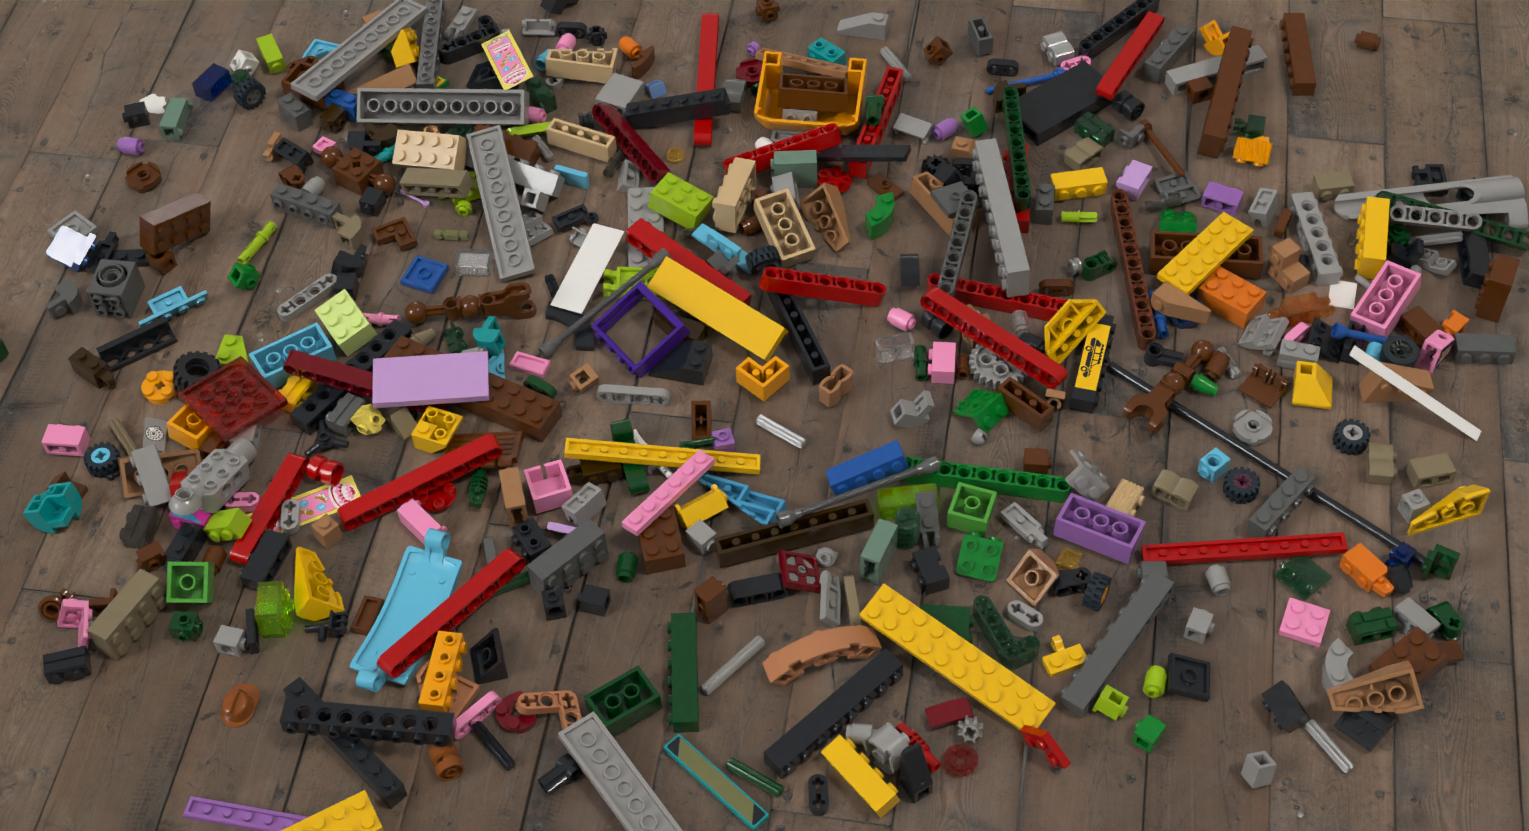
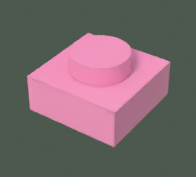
[312,136,337,155]

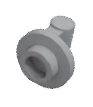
[816,547,838,567]

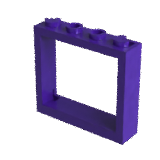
[591,281,690,378]

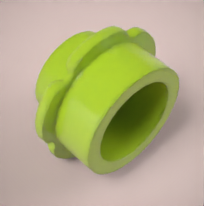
[455,200,472,216]

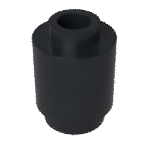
[1019,332,1045,353]
[1387,563,1414,595]

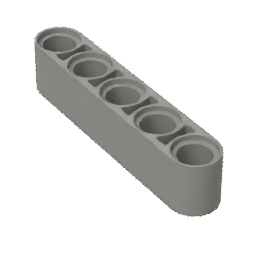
[1389,205,1482,232]

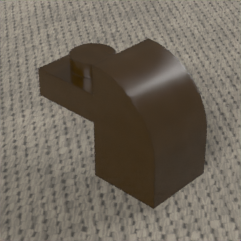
[993,80,1027,113]
[364,122,401,149]

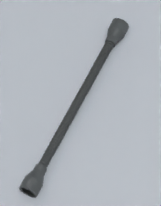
[538,248,671,359]
[775,456,940,528]

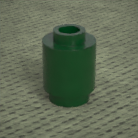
[615,551,638,583]

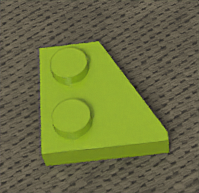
[215,334,250,371]

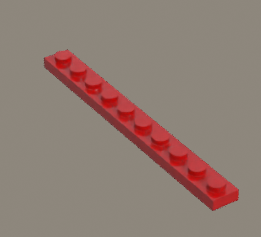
[1141,532,1348,565]

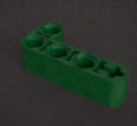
[610,418,650,496]

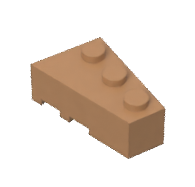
[1359,362,1434,403]

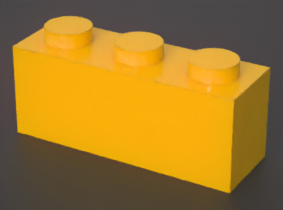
[1049,167,1108,201]

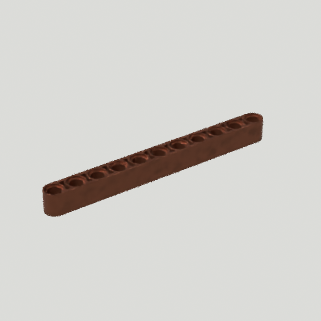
[1110,189,1156,351]

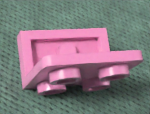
[57,598,92,649]

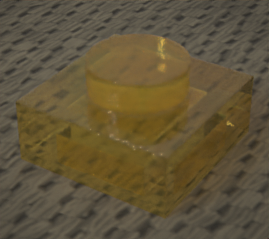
[1056,546,1083,570]

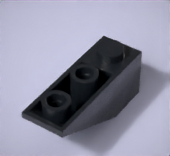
[900,743,933,804]

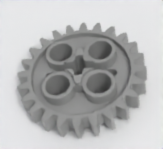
[969,344,1028,390]

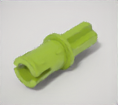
[1061,210,1098,224]

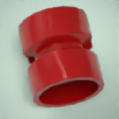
[307,455,344,487]

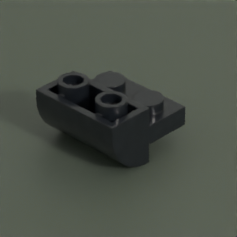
[1334,711,1397,752]

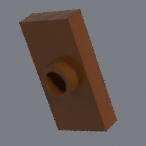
[867,172,904,201]

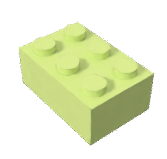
[315,289,378,356]

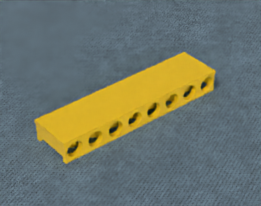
[647,256,789,362]

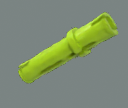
[237,221,278,264]

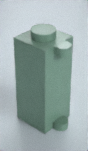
[159,97,194,139]

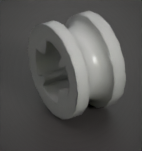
[1067,257,1083,275]

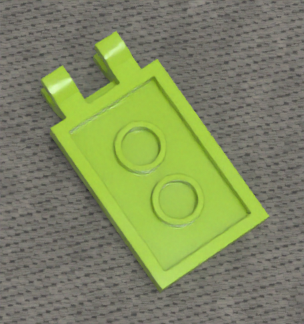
[603,267,666,300]

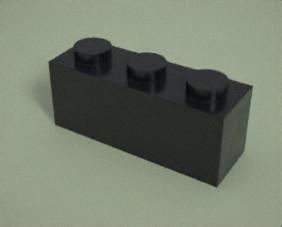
[1456,232,1490,289]
[240,529,293,594]

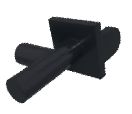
[305,610,349,642]

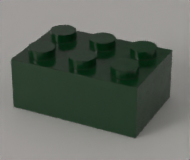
[584,665,662,736]

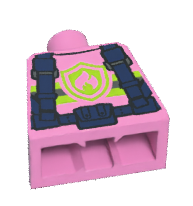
[1415,330,1454,375]

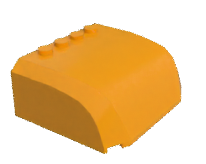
[754,51,867,136]

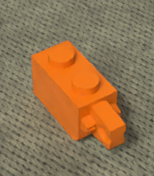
[1339,543,1395,598]

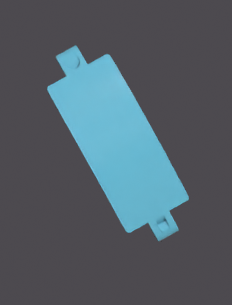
[350,528,463,693]

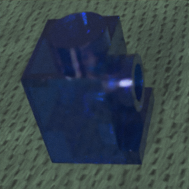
[1384,542,1417,568]

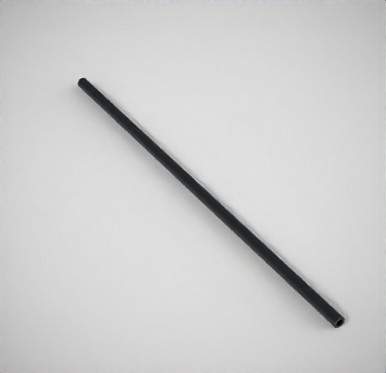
[1107,361,1425,566]

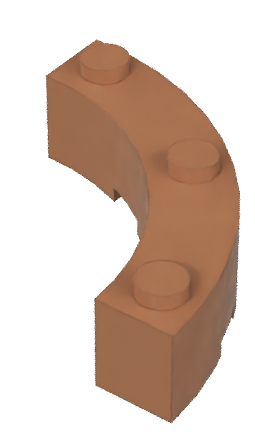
[762,625,882,686]

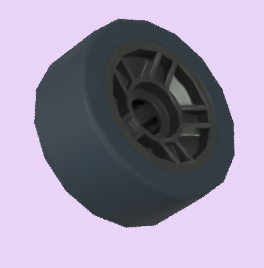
[1380,335,1419,368]

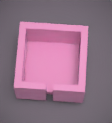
[523,459,573,514]

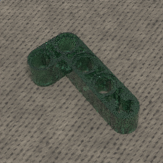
[972,595,1040,670]

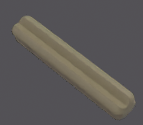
[109,418,137,456]

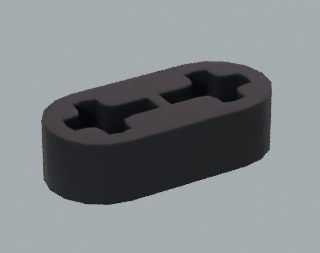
[555,22,587,39]
[986,58,1019,77]
[808,774,829,816]

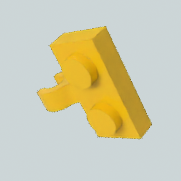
[1042,635,1087,678]

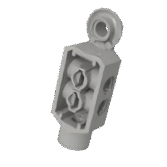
[169,438,257,515]

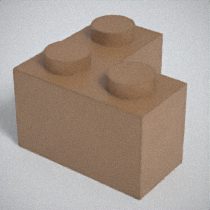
[1266,238,1310,294]

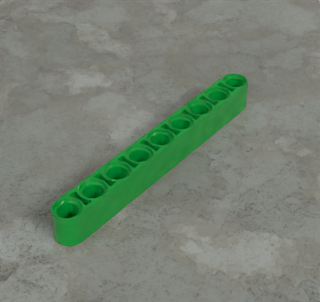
[896,456,1072,503]

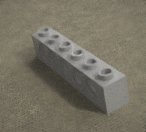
[1288,192,1343,287]

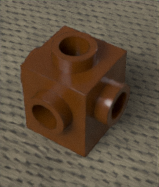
[755,0,780,22]
[923,36,953,67]

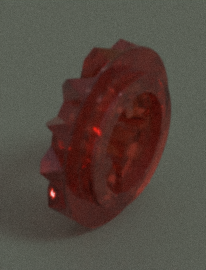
[944,744,978,776]

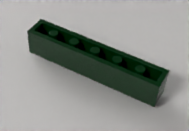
[667,612,699,733]

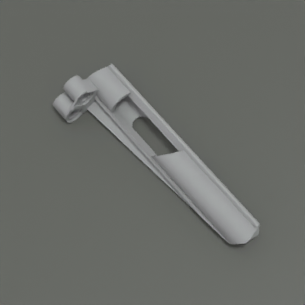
[1334,175,1529,230]

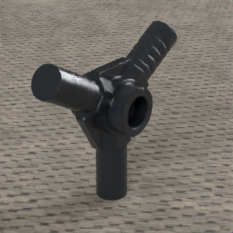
[304,420,349,458]

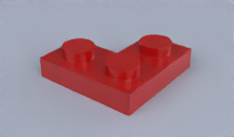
[1019,725,1071,769]

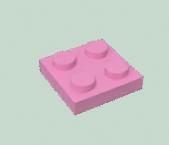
[1278,597,1330,647]

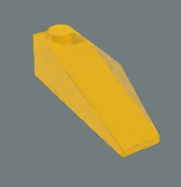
[1407,484,1491,536]
[294,546,345,621]

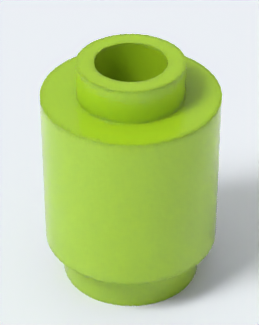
[1143,665,1167,698]

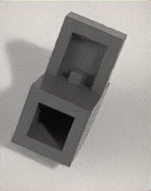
[706,250,740,279]
[45,278,83,320]

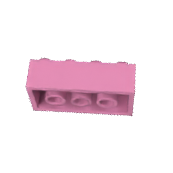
[1350,260,1422,337]

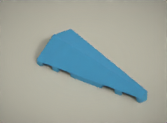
[698,473,788,525]

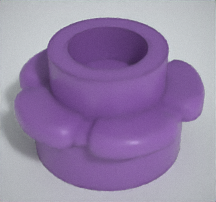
[747,41,761,56]

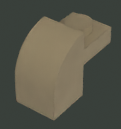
[332,212,365,250]

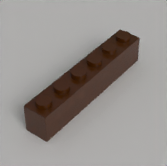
[1279,13,1316,96]

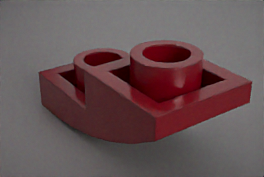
[925,697,974,730]

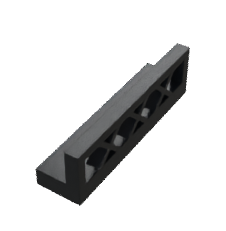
[96,316,178,373]

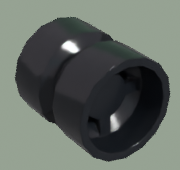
[1112,90,1145,122]
[920,310,954,339]

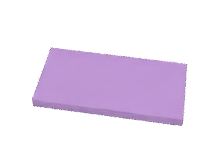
[372,351,489,408]

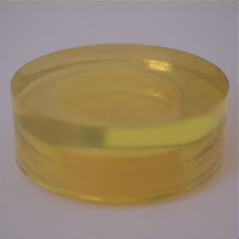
[667,147,684,164]

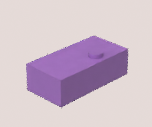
[1053,493,1146,564]

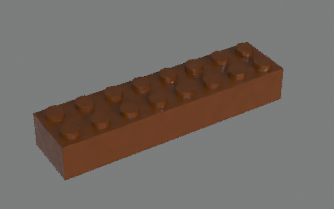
[1196,25,1254,159]

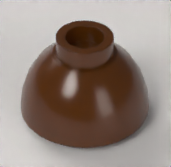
[38,595,63,622]

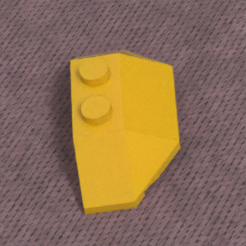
[1044,299,1107,364]

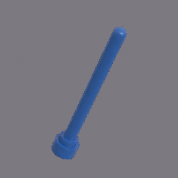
[985,67,1065,94]
[1331,323,1388,344]

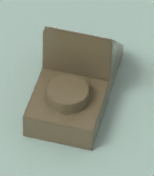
[382,406,417,441]

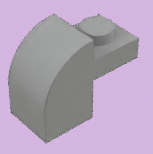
[890,390,935,428]

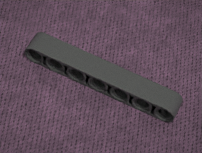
[938,190,977,297]

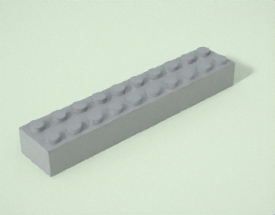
[357,88,529,127]
[972,138,1030,298]

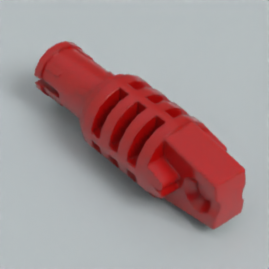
[896,722,942,773]

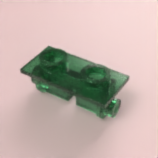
[444,322,469,354]

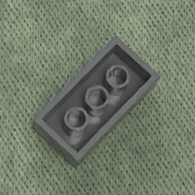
[527,518,608,597]

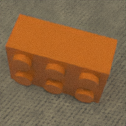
[1197,266,1267,329]

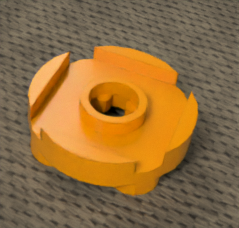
[141,370,178,404]

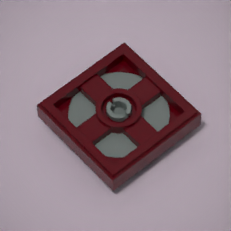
[778,550,821,594]

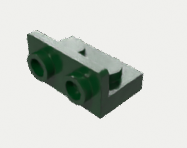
[1420,543,1461,581]

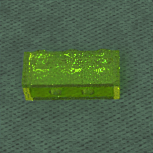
[877,483,939,520]

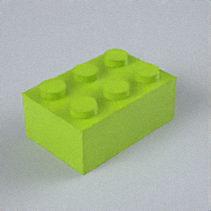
[648,172,714,231]

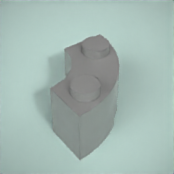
[1322,638,1353,695]

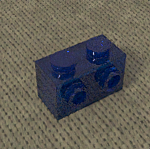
[192,63,233,102]

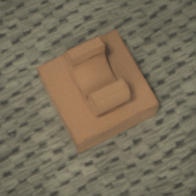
[1045,389,1066,410]

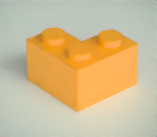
[736,356,790,402]

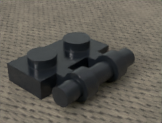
[1411,164,1449,195]

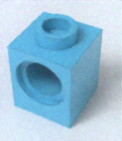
[1197,447,1231,483]

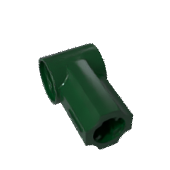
[866,94,884,127]

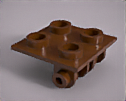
[1238,363,1291,408]

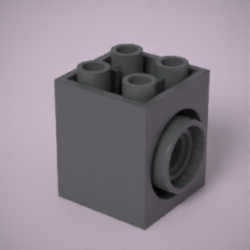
[87,259,145,319]

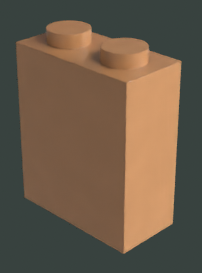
[499,467,529,531]

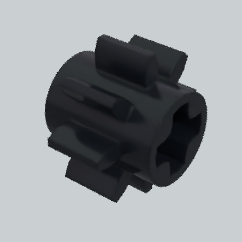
[586,25,607,46]

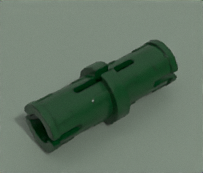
[913,345,928,382]

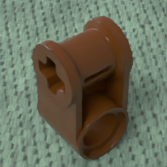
[278,164,306,189]

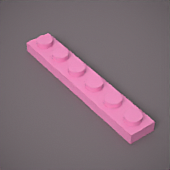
[622,450,715,536]

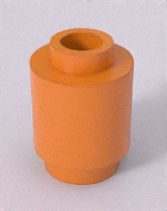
[618,36,642,60]

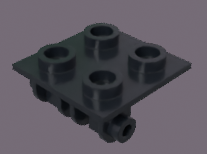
[1307,317,1345,363]

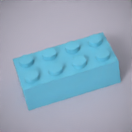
[249,322,337,392]

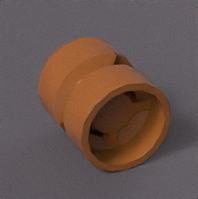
[428,742,465,782]

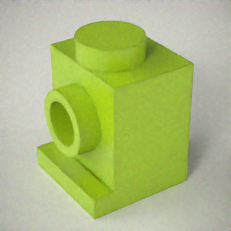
[1092,685,1129,721]

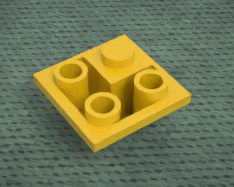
[391,27,421,68]
[1292,361,1333,410]
[411,406,463,453]

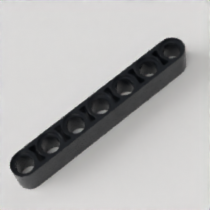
[1078,0,1160,60]

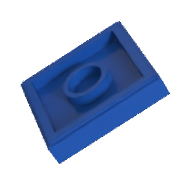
[400,255,450,294]

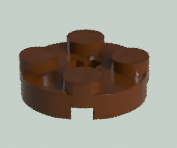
[125,162,162,194]

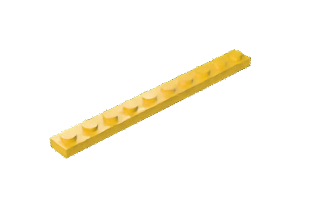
[564,438,760,475]

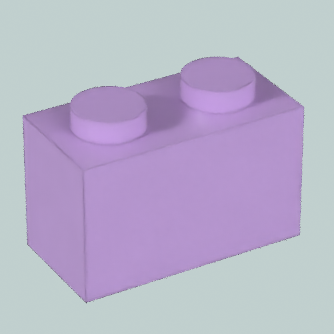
[1116,160,1153,202]

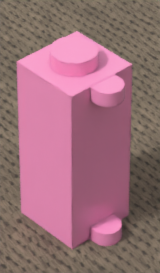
[397,499,448,545]

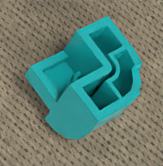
[23,482,82,533]

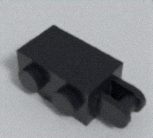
[164,522,207,573]

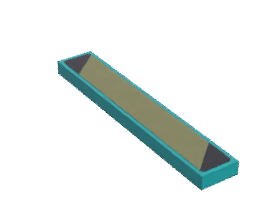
[663,734,769,831]

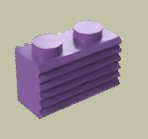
[1201,181,1244,217]

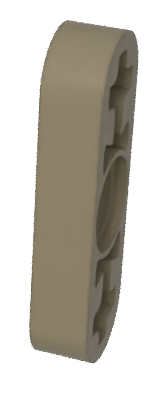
[843,575,861,626]

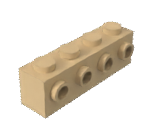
[546,118,617,163]

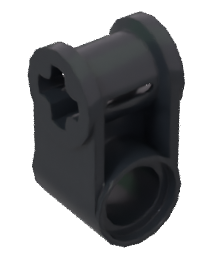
[1053,567,1091,597]

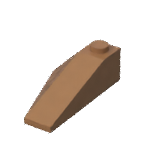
[1326,660,1424,714]

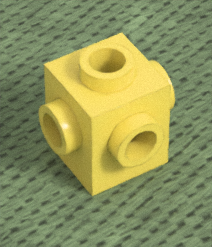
[350,404,386,435]

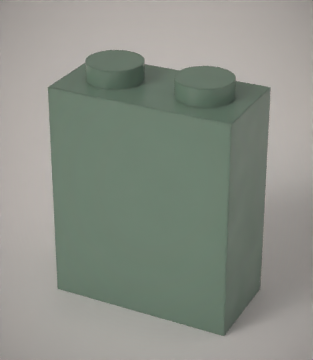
[771,150,817,188]
[860,519,898,585]

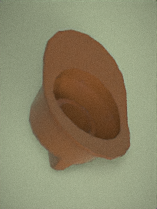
[220,683,260,727]

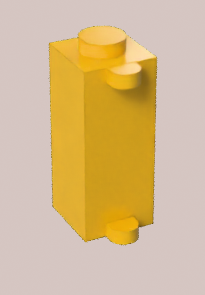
[674,484,728,529]

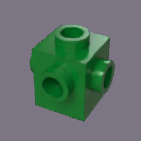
[227,263,261,290]

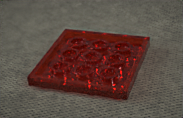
[178,356,288,443]

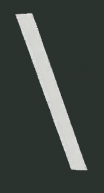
[1350,345,1481,441]

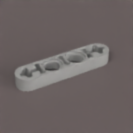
[277,273,337,322]
[596,384,671,406]

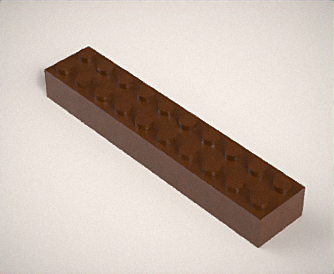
[383,335,562,443]

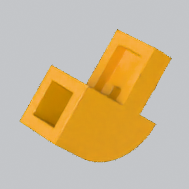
[1199,20,1230,56]

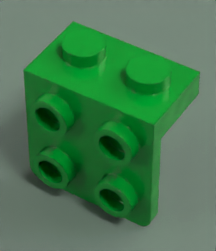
[1159,209,1197,233]
[952,389,1010,434]
[956,532,1005,582]

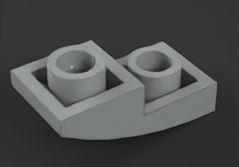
[1417,248,1457,276]

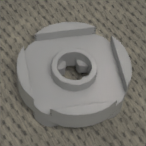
[1232,409,1273,447]

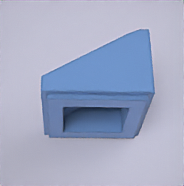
[644,79,667,99]

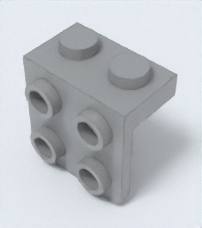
[1065,448,1110,502]

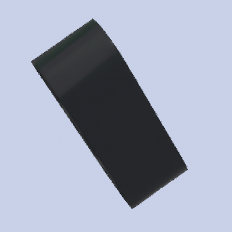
[727,573,788,607]

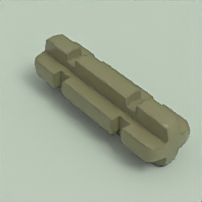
[434,228,469,241]

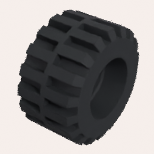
[173,351,222,401]

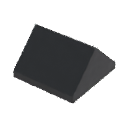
[470,628,508,684]

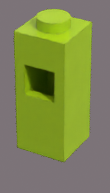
[256,33,287,75]

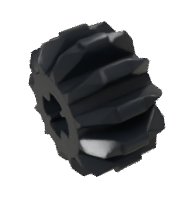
[921,154,950,175]

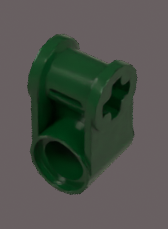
[1081,250,1117,281]
[1426,601,1464,641]

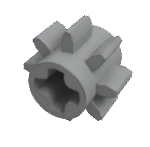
[957,715,983,743]

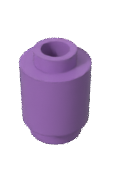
[932,118,958,141]
[117,136,145,156]

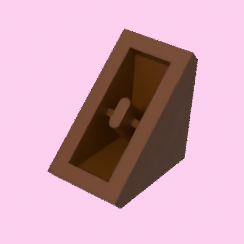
[691,400,712,439]

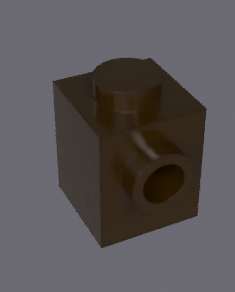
[319,104,348,134]

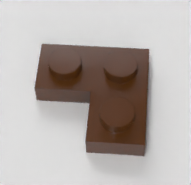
[371,217,418,251]

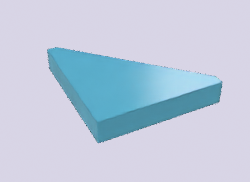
[302,39,340,59]
[488,349,505,379]

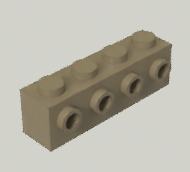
[399,168,474,198]

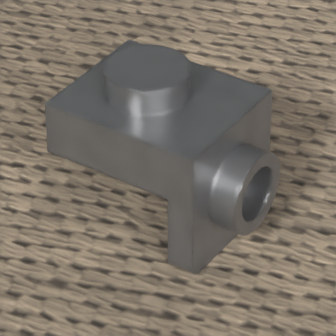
[1117,123,1145,150]

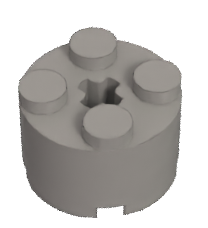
[863,722,910,775]

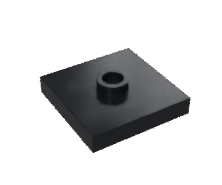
[1167,653,1210,702]

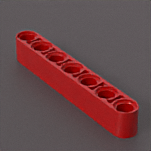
[723,123,842,175]
[759,267,887,307]
[229,453,310,566]

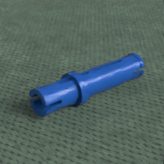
[1148,290,1169,339]

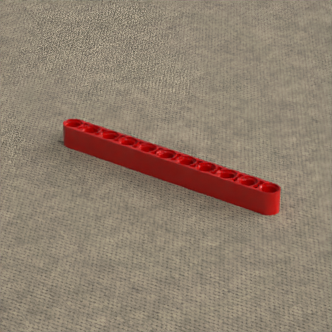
[694,13,719,146]

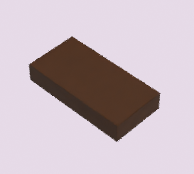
[350,595,385,636]

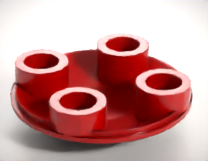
[817,165,852,193]
[417,481,457,512]

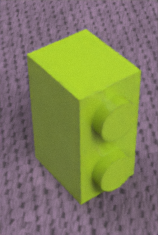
[203,508,252,542]

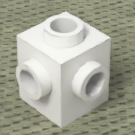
[230,50,259,78]

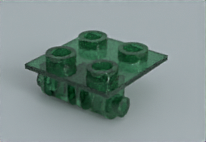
[1274,556,1332,600]

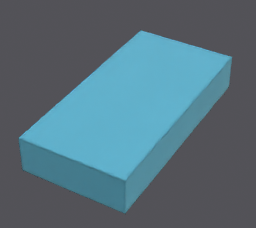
[554,165,590,189]

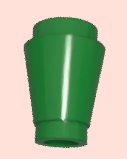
[1189,373,1219,396]

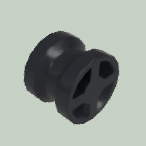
[578,112,594,129]

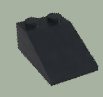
[466,61,520,90]
[649,340,713,386]

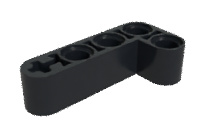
[439,15,500,65]

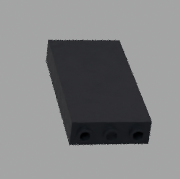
[1019,61,1118,146]

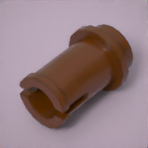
[955,354,970,379]

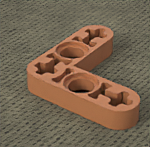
[516,690,582,730]

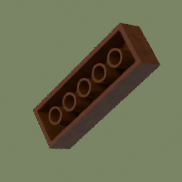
[1149,231,1263,278]

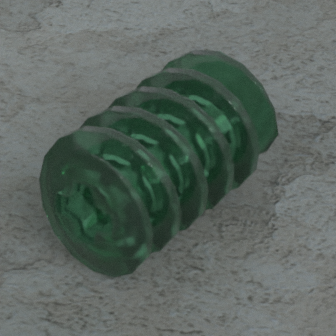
[895,507,920,549]

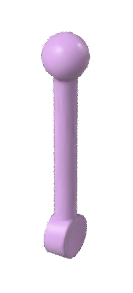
[399,189,430,208]

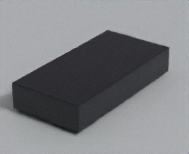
[245,608,260,654]

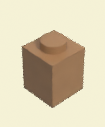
[311,513,343,550]

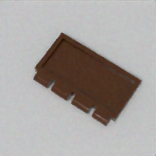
[442,431,524,469]

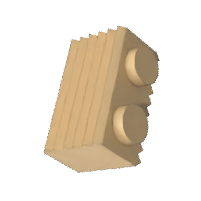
[1106,479,1145,517]

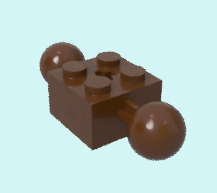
[321,146,396,196]

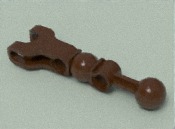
[405,282,537,324]
[1122,340,1215,435]

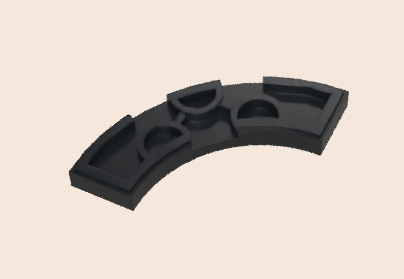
[545,301,595,351]

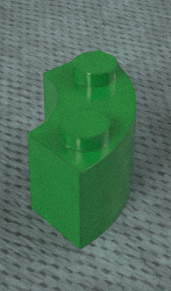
[865,192,895,240]

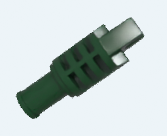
[468,467,489,508]

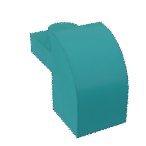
[473,316,506,356]

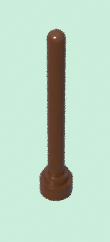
[1137,119,1185,177]

